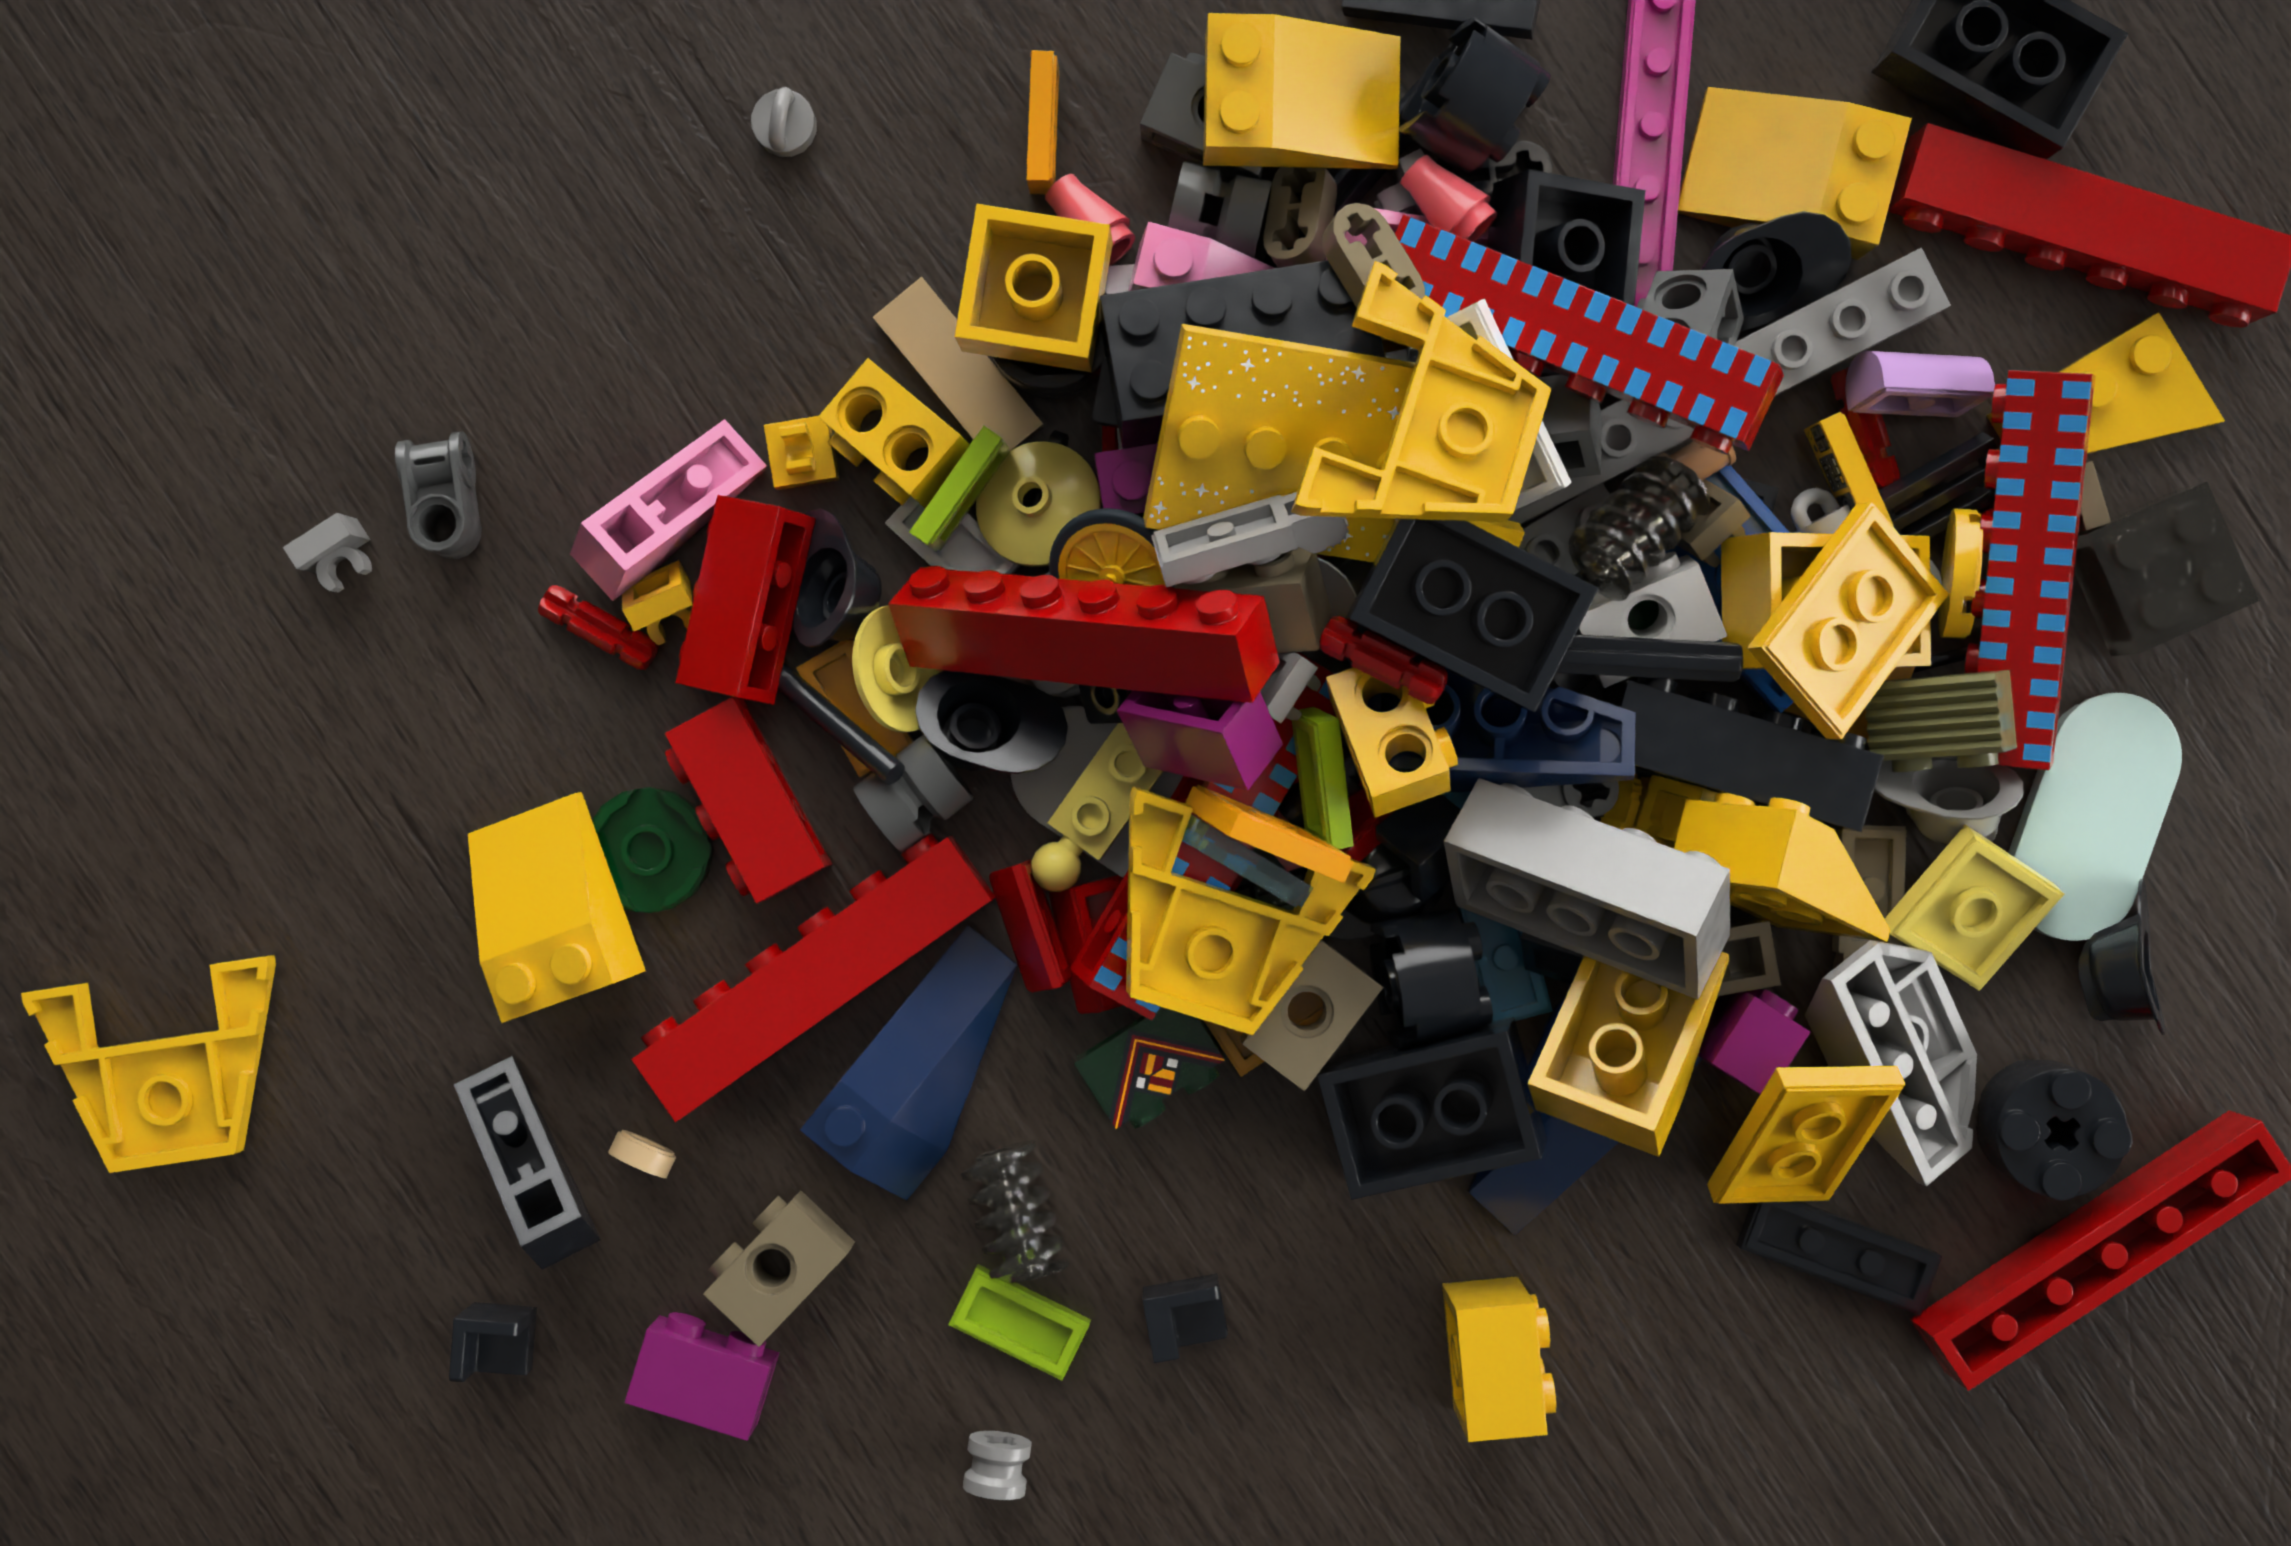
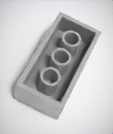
[1444,778,1730,999]

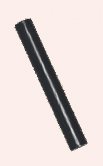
[777,663,905,785]

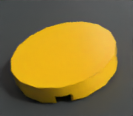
[1938,509,1983,639]

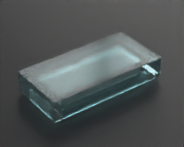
[1182,814,1314,908]

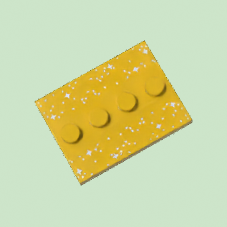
[1143,324,1415,563]

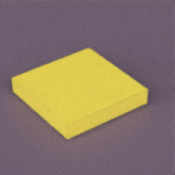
[1885,825,2064,991]

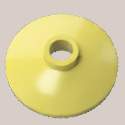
[976,441,1102,567]
[852,605,943,733]

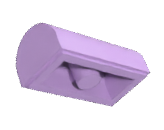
[1845,351,1995,417]

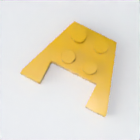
[1291,261,1551,522]
[1126,786,1376,1036]
[21,955,276,1173]

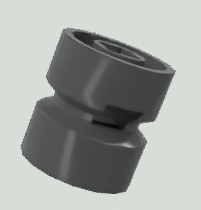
[1168,161,1272,258]
[853,735,975,853]

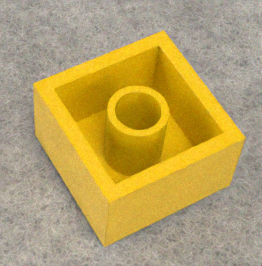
[954,204,1113,372]
[1442,1277,1556,1442]

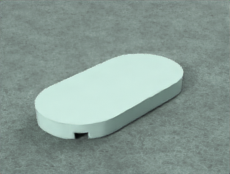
[2008,693,2182,941]

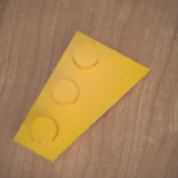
[1986,312,2225,454]

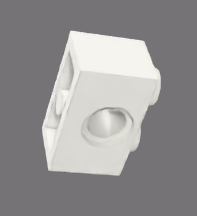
[1577,552,1727,688]

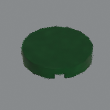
[592,787,714,913]

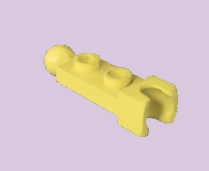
[1031,723,1164,892]

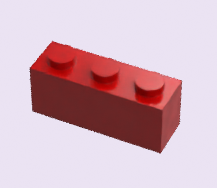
[675,495,816,705]
[665,697,832,904]

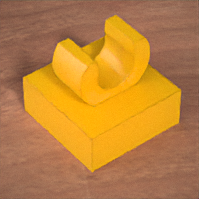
[764,416,840,490]
[622,560,692,645]

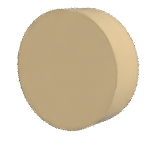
[608,1130,676,1178]

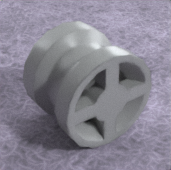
[963,1431,1032,1500]

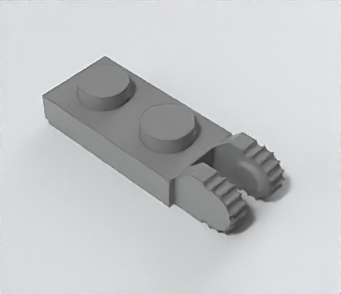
[1151,492,1349,587]

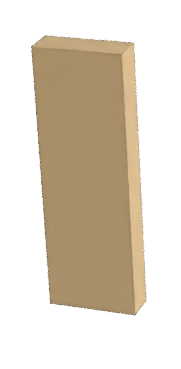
[873,276,1044,451]

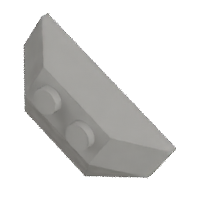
[1805,940,1977,1187]

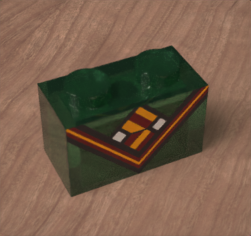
[1074,1007,1225,1129]

